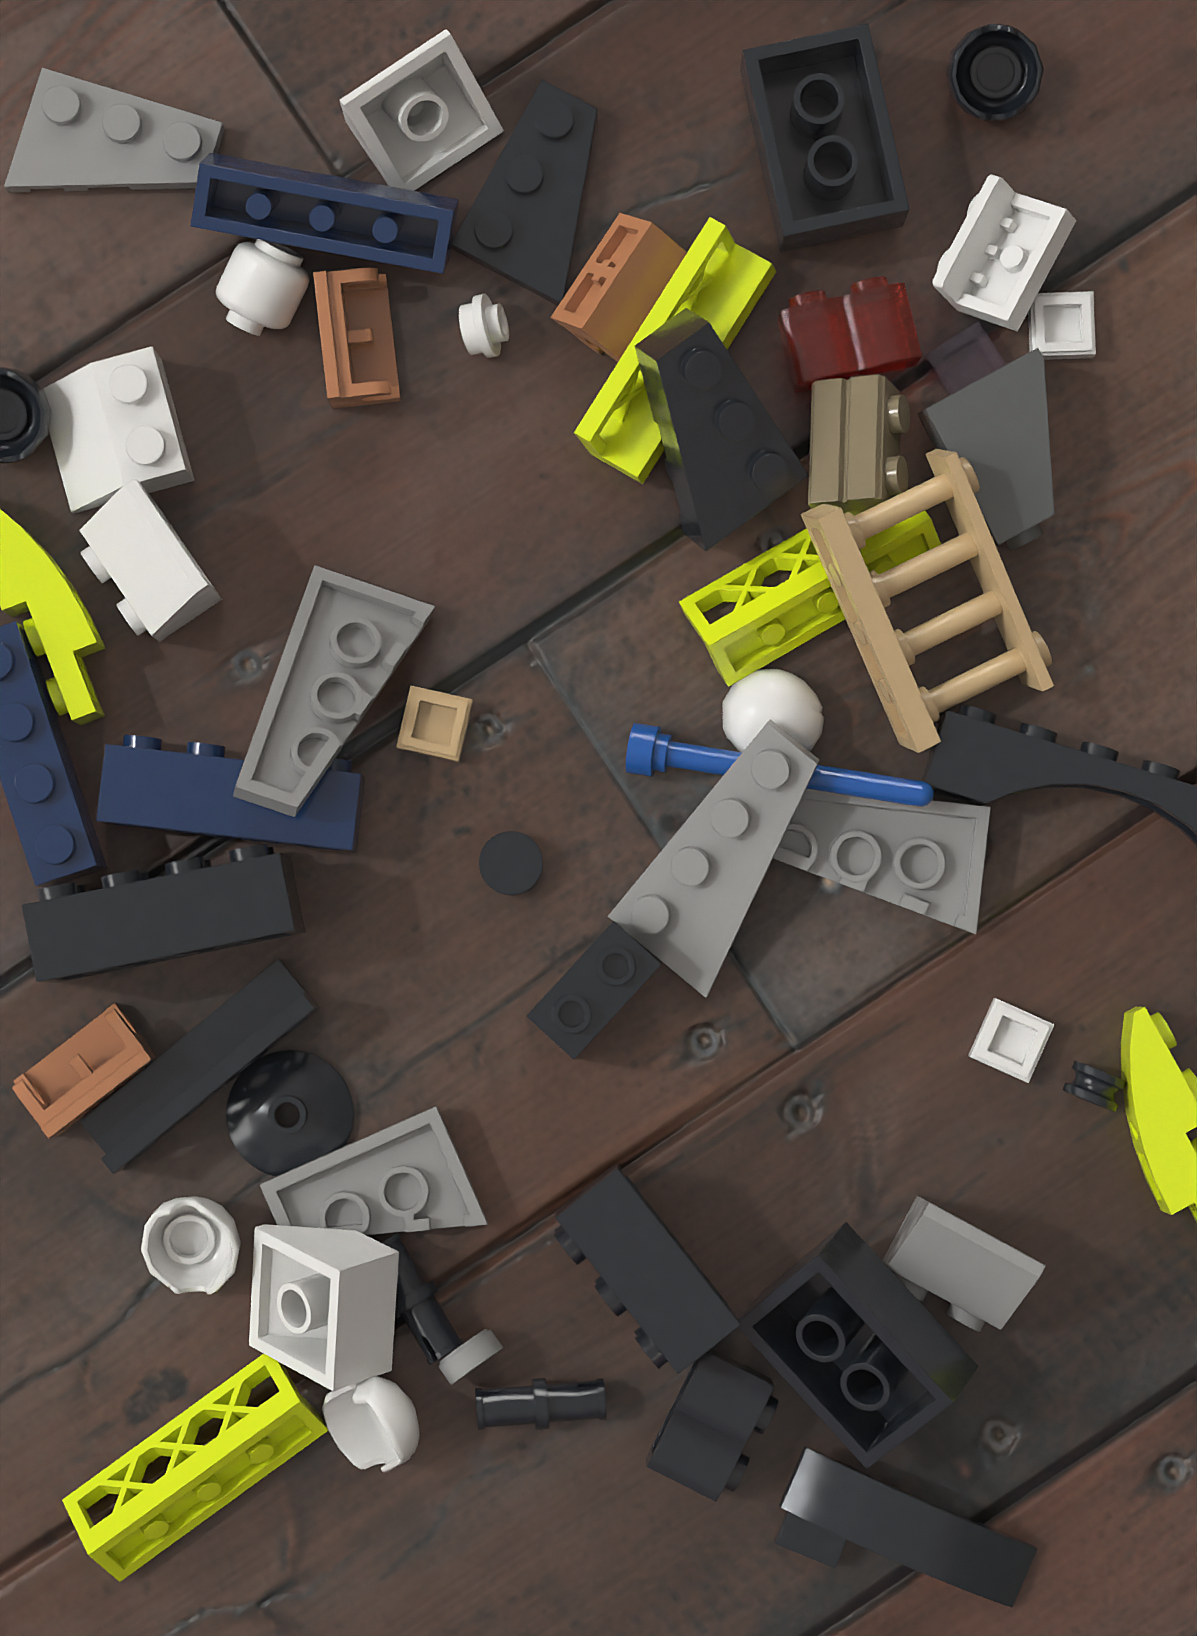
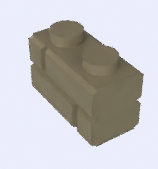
[808,374,910,516]

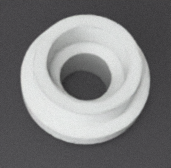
[459,294,509,358]

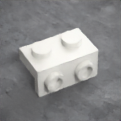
[933,174,1076,332]

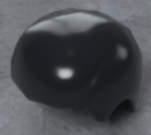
[946,24,1044,121]
[0,367,51,464]

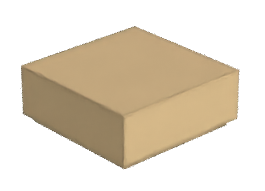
[396,686,473,763]

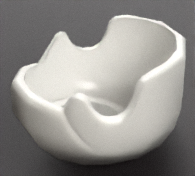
[723,669,824,752]
[141,1196,241,1295]
[322,1376,419,1473]

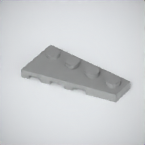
[233,565,435,817]
[608,719,820,998]
[773,789,990,934]

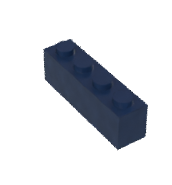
[191,153,459,274]
[0,621,107,888]
[96,735,365,853]

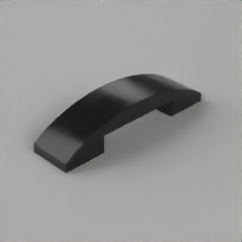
[779,1446,1038,1608]

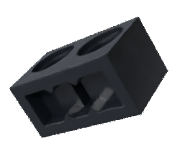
[526,921,661,1060]

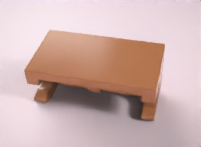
[550,213,687,362]
[313,268,401,409]
[12,1003,158,1139]

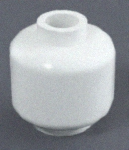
[216,239,309,336]

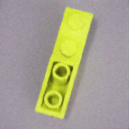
[0,509,106,725]
[1121,1007,1197,1222]

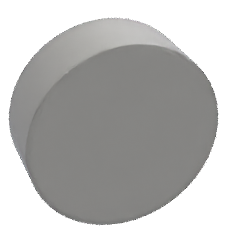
[438,1329,504,1385]

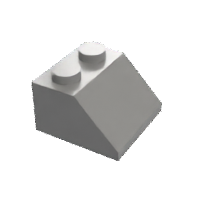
[882,1196,1045,1332]

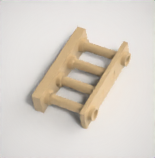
[801,449,1054,753]

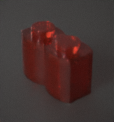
[777,276,922,393]

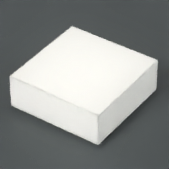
[1028,291,1096,360]
[968,998,1054,1083]

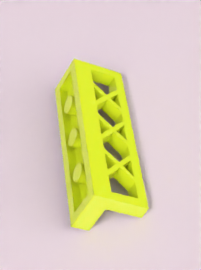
[574,217,776,484]
[679,511,941,687]
[62,1354,329,1582]

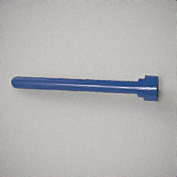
[626,723,934,807]

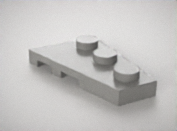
[4,68,225,193]
[260,1106,488,1235]

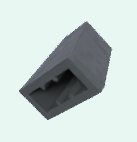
[917,348,1055,551]

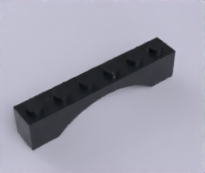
[922,704,1197,846]

